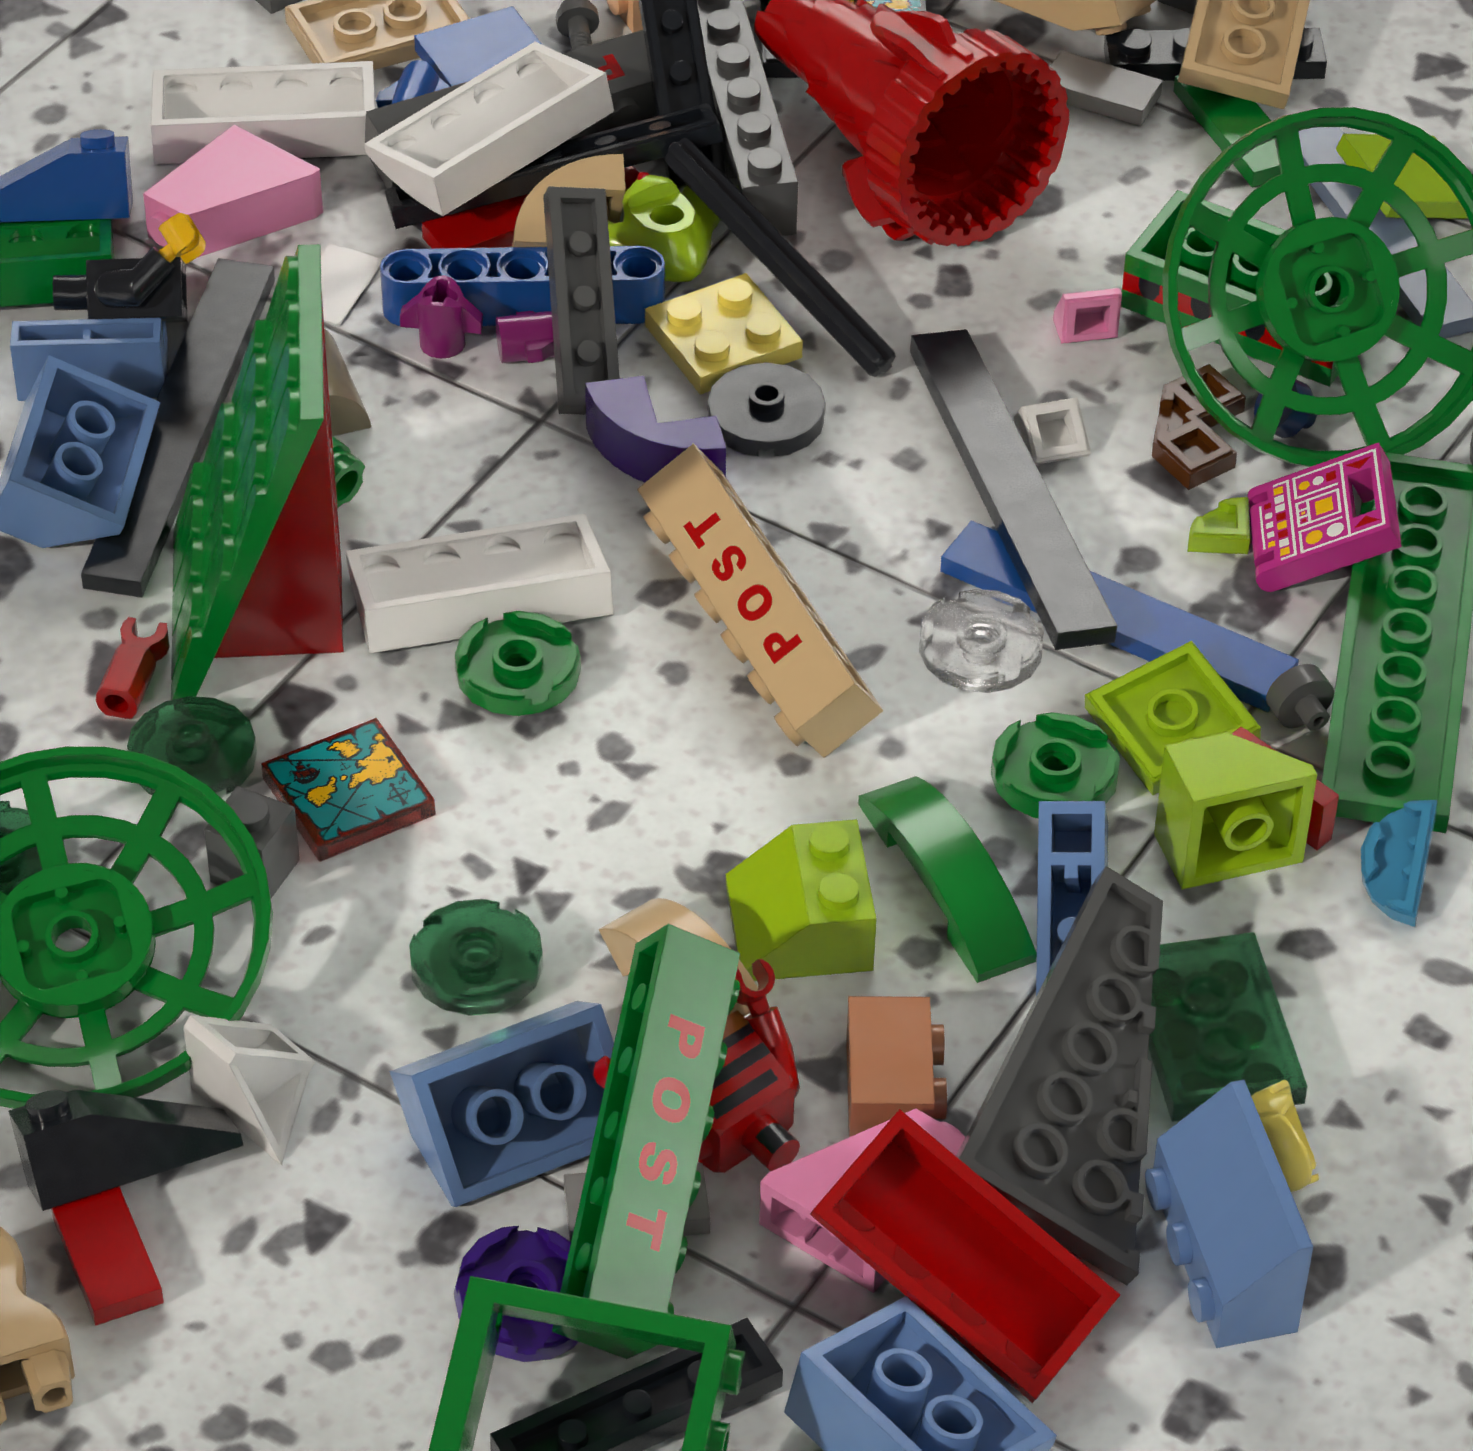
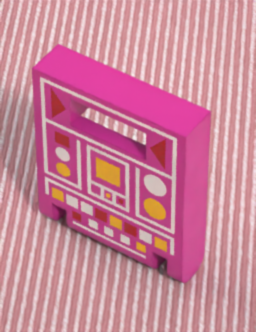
[1247,442,1402,592]

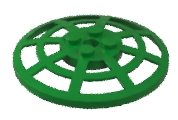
[1163,107,1473,467]
[0,746,273,1109]

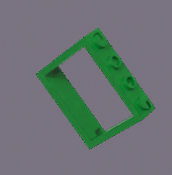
[429,1276,745,1451]

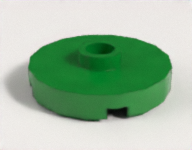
[455,611,581,716]
[991,712,1120,819]

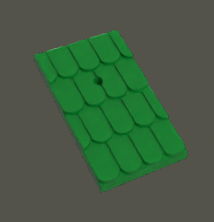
[171,244,344,705]

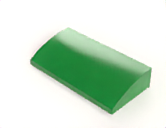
[0,219,114,307]

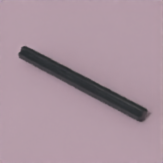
[665,138,896,377]

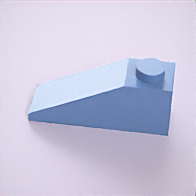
[1036,801,1108,996]

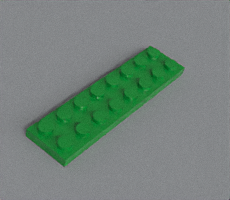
[1321,452,1473,833]

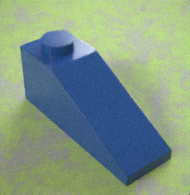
[0,129,133,222]

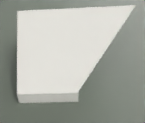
[184,1015,316,1165]

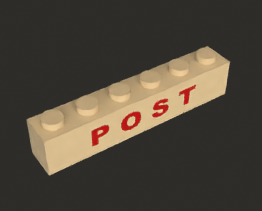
[637,443,883,758]

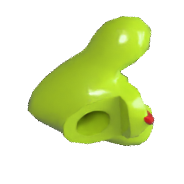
[608,172,720,282]

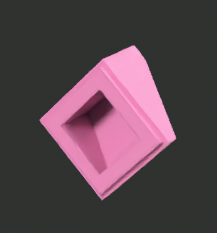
[1053,288,1122,344]

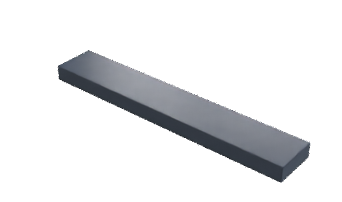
[1298,127,1473,339]

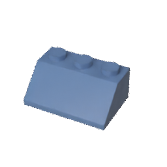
[0,355,160,548]
[389,1001,614,1207]
[1145,1080,1313,1348]
[784,1296,1057,1451]

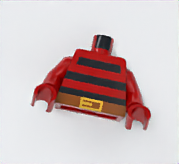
[593,959,800,1173]

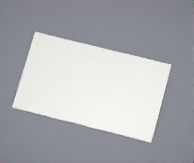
[321,243,383,325]

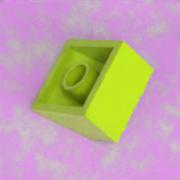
[1154,732,1317,890]
[725,819,877,981]

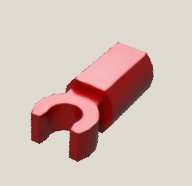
[96,617,170,719]

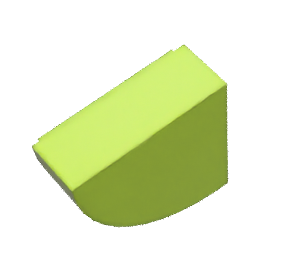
[1187,497,1250,554]

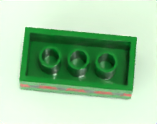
[1121,190,1341,387]

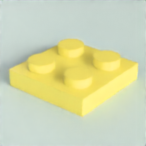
[645,273,803,395]

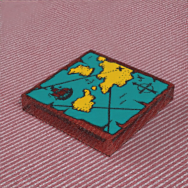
[261,718,436,862]

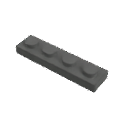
[543,186,620,415]

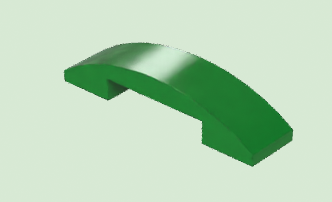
[858,776,1037,983]

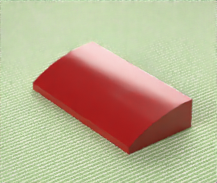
[810,1109,1120,1403]

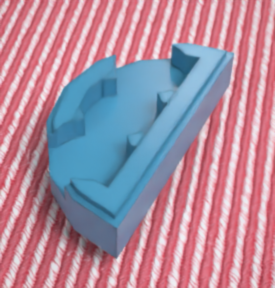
[1361,800,1437,927]

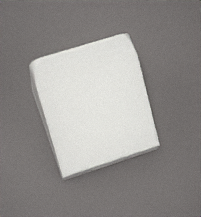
[1014,397,1091,465]

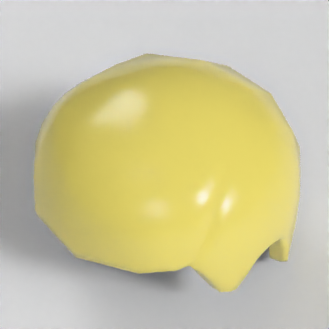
[1251,1080,1319,1192]

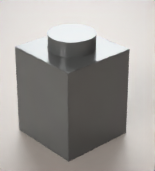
[204,786,300,898]

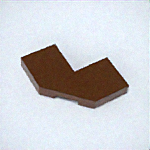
[1152,364,1246,490]

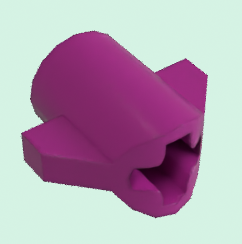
[400,275,483,359]
[496,311,555,363]

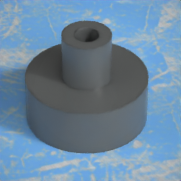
[1266,664,1334,731]

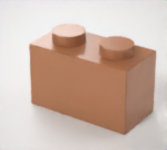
[846,996,947,1137]

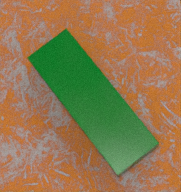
[1173,75,1281,188]

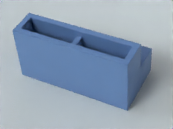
[10,318,169,401]

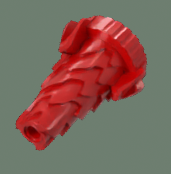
[754,0,1069,246]

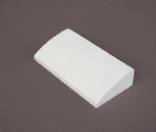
[364,42,614,216]
[151,61,375,164]
[345,513,614,653]

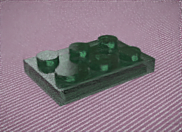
[1148,932,1308,1122]

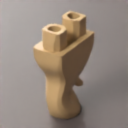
[0,1227,75,1425]

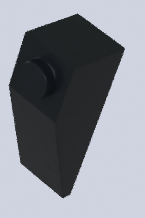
[8,1090,244,1211]

